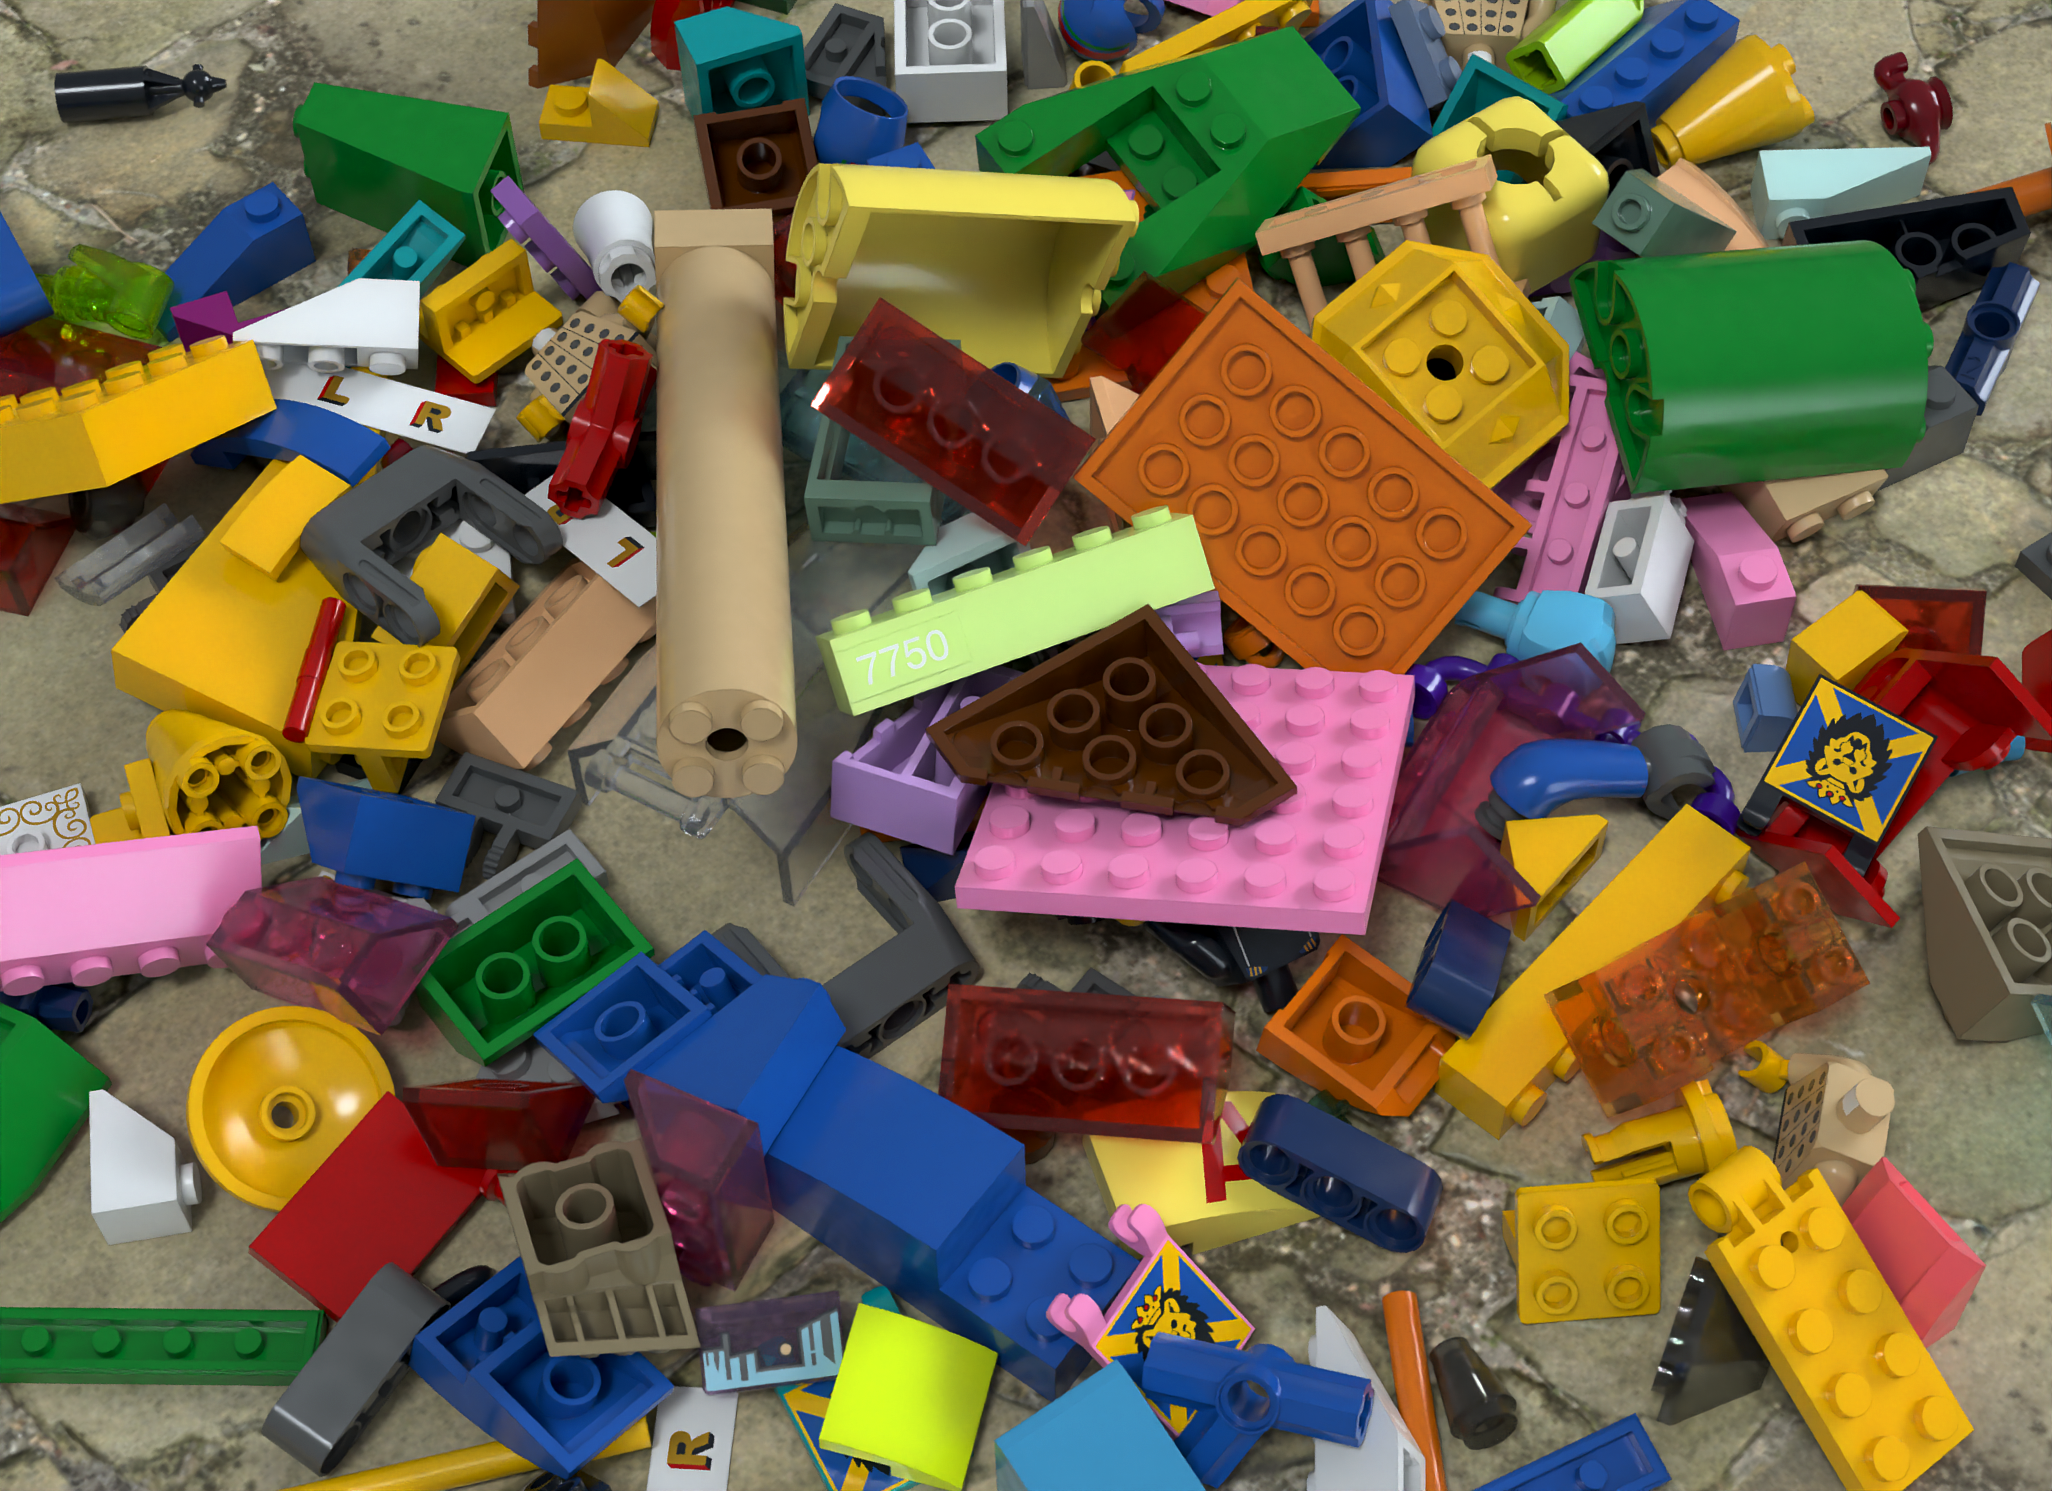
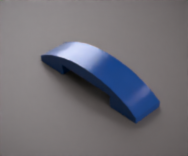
[190,399,391,488]

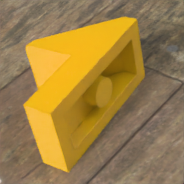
[539,58,659,147]

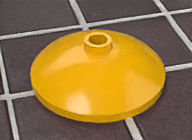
[186,1006,396,1213]

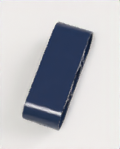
[1405,898,1511,1041]
[1237,1094,1443,1253]

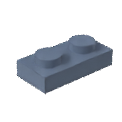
[1388,0,1462,112]

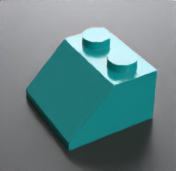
[674,6,810,120]

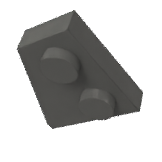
[804,3,887,117]

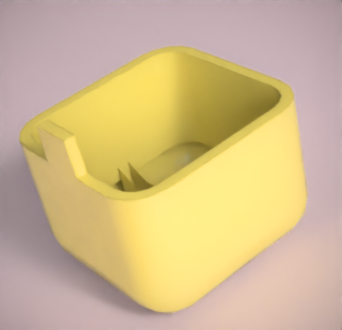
[1411,96,1609,295]

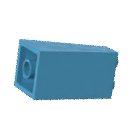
[994,1359,1206,1491]

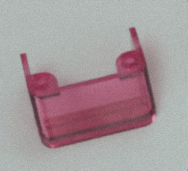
[1377,642,1646,918]

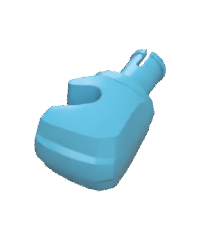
[1454,590,1616,696]

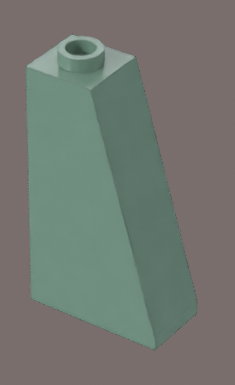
[1592,169,1737,257]

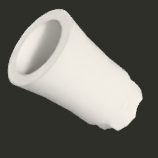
[573,190,656,302]

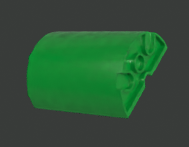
[1569,240,1934,494]

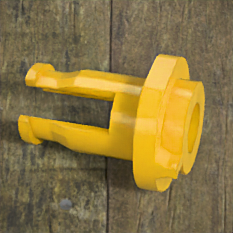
[1581,1079,1738,1185]

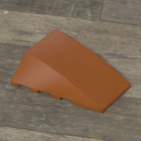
[528,0,656,89]

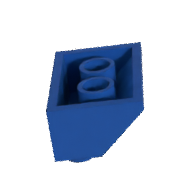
[1303,0,1433,170]

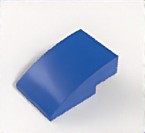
[533,930,763,1104]
[408,1256,674,1480]

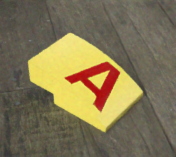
[1082,1091,1321,1259]

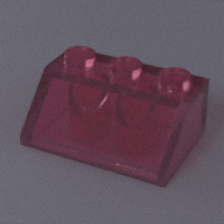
[206,876,459,1036]
[624,1069,775,1291]

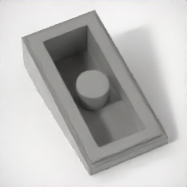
[1020,0,1067,90]

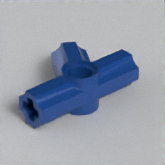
[1141,1332,1374,1489]

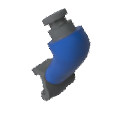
[1474,724,1716,841]

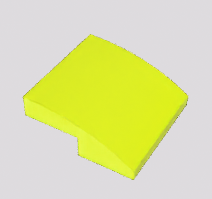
[819,1303,998,1491]

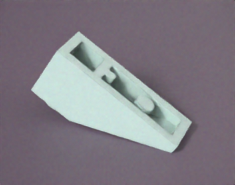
[1750,147,1931,240]

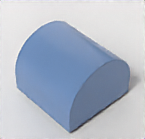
[1733,664,1798,753]

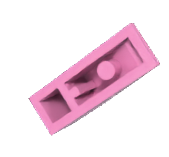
[1681,492,1797,650]

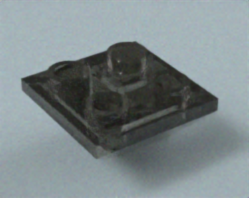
[1651,1235,1771,1426]

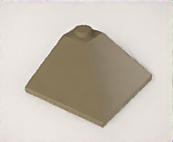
[1918,826,2052,1042]

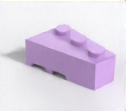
[830,665,1024,855]

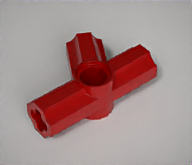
[548,338,657,519]

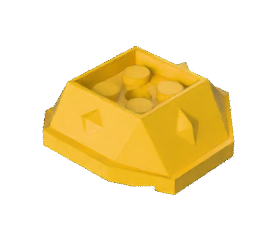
[1310,240,1569,490]

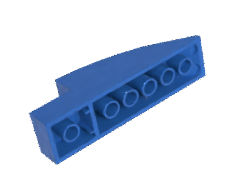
[621,1045,1140,1402]

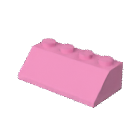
[0,826,263,996]

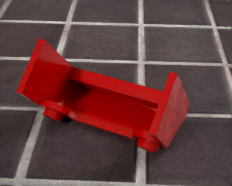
[1736,648,2052,928]

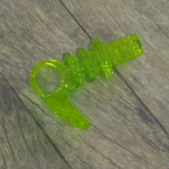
[34,244,175,339]

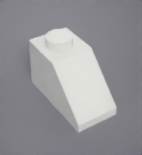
[89,1089,202,1245]

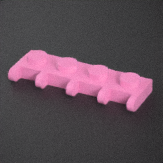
[1493,374,1622,605]

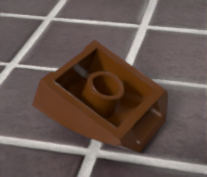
[693,98,818,240]

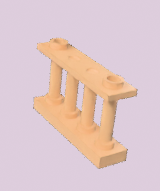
[1255,154,1531,329]

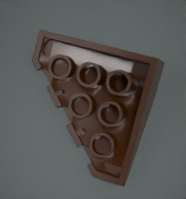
[925,604,1297,826]

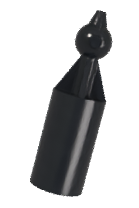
[54,64,227,123]

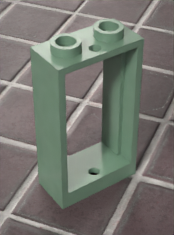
[804,336,966,546]

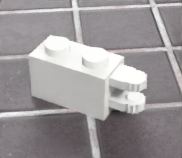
[1585,490,1694,644]

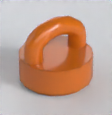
[1223,616,1285,668]

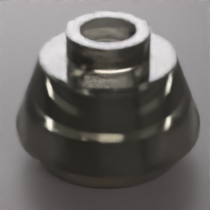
[68,476,145,541]

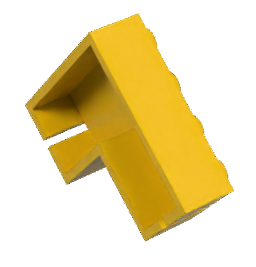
[0,335,277,504]

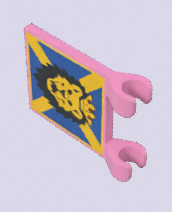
[1046,1204,1255,1441]

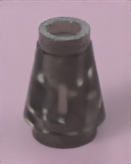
[1429,1337,1518,1450]

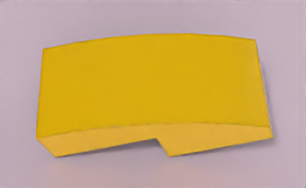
[219,455,353,581]

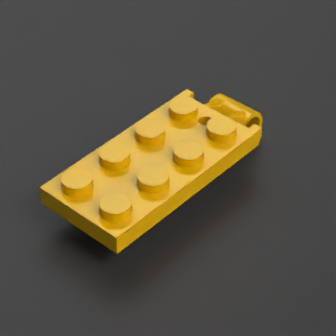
[1069,0,1313,90]
[1688,1145,1974,1491]

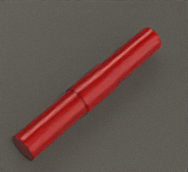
[282,597,347,743]

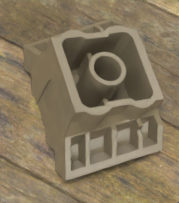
[497,1139,701,1358]

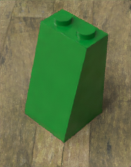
[293,82,525,267]

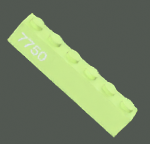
[815,505,1215,716]

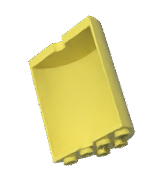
[784,163,1139,378]

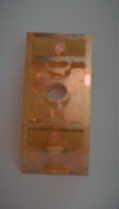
[1543,861,1870,1118]

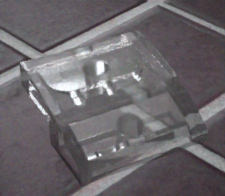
[54,503,207,606]

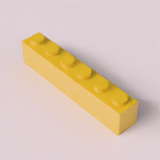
[1434,803,1751,1140]

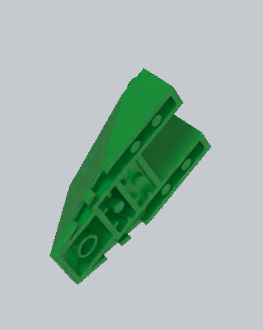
[975,26,1361,337]

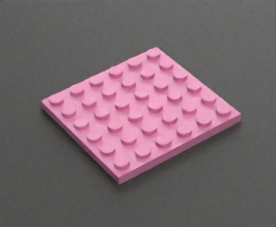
[955,661,1415,935]

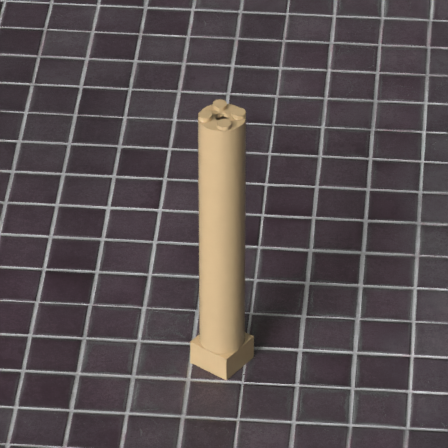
[654,209,798,798]

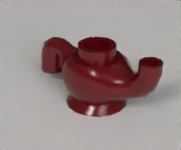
[1873,52,1953,166]

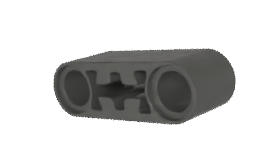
[261,1262,451,1477]

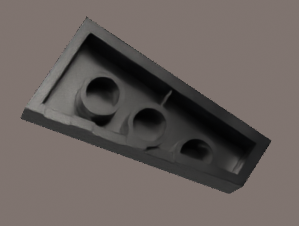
[1781,187,2031,311]

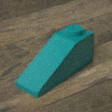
[337,200,465,368]

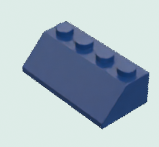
[1549,0,1740,129]

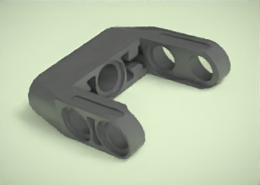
[300,445,563,648]
[711,832,979,1059]

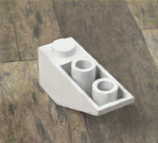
[233,278,420,375]
[1307,1305,1426,1491]

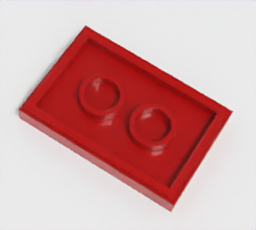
[248,1091,488,1323]

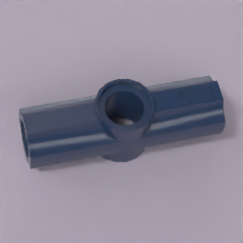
[1945,262,2040,416]

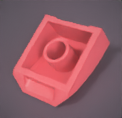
[1841,1157,1986,1348]

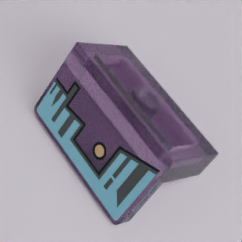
[695,1290,845,1396]

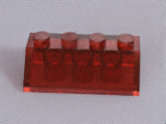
[810,297,1096,547]
[938,984,1236,1145]

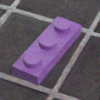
[490,176,603,300]

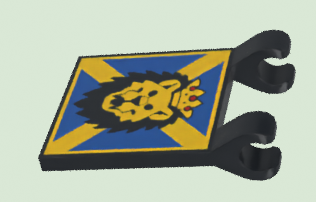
[1736,674,1938,877]

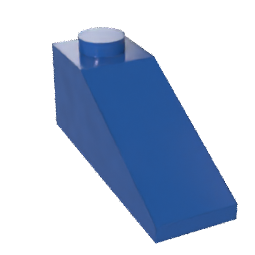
[138,182,316,342]

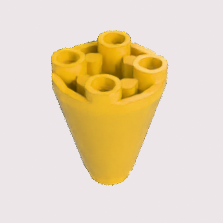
[1651,35,1815,170]
[146,709,292,841]

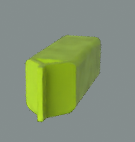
[1505,0,1644,95]

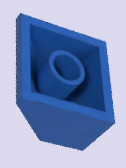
[296,776,476,900]

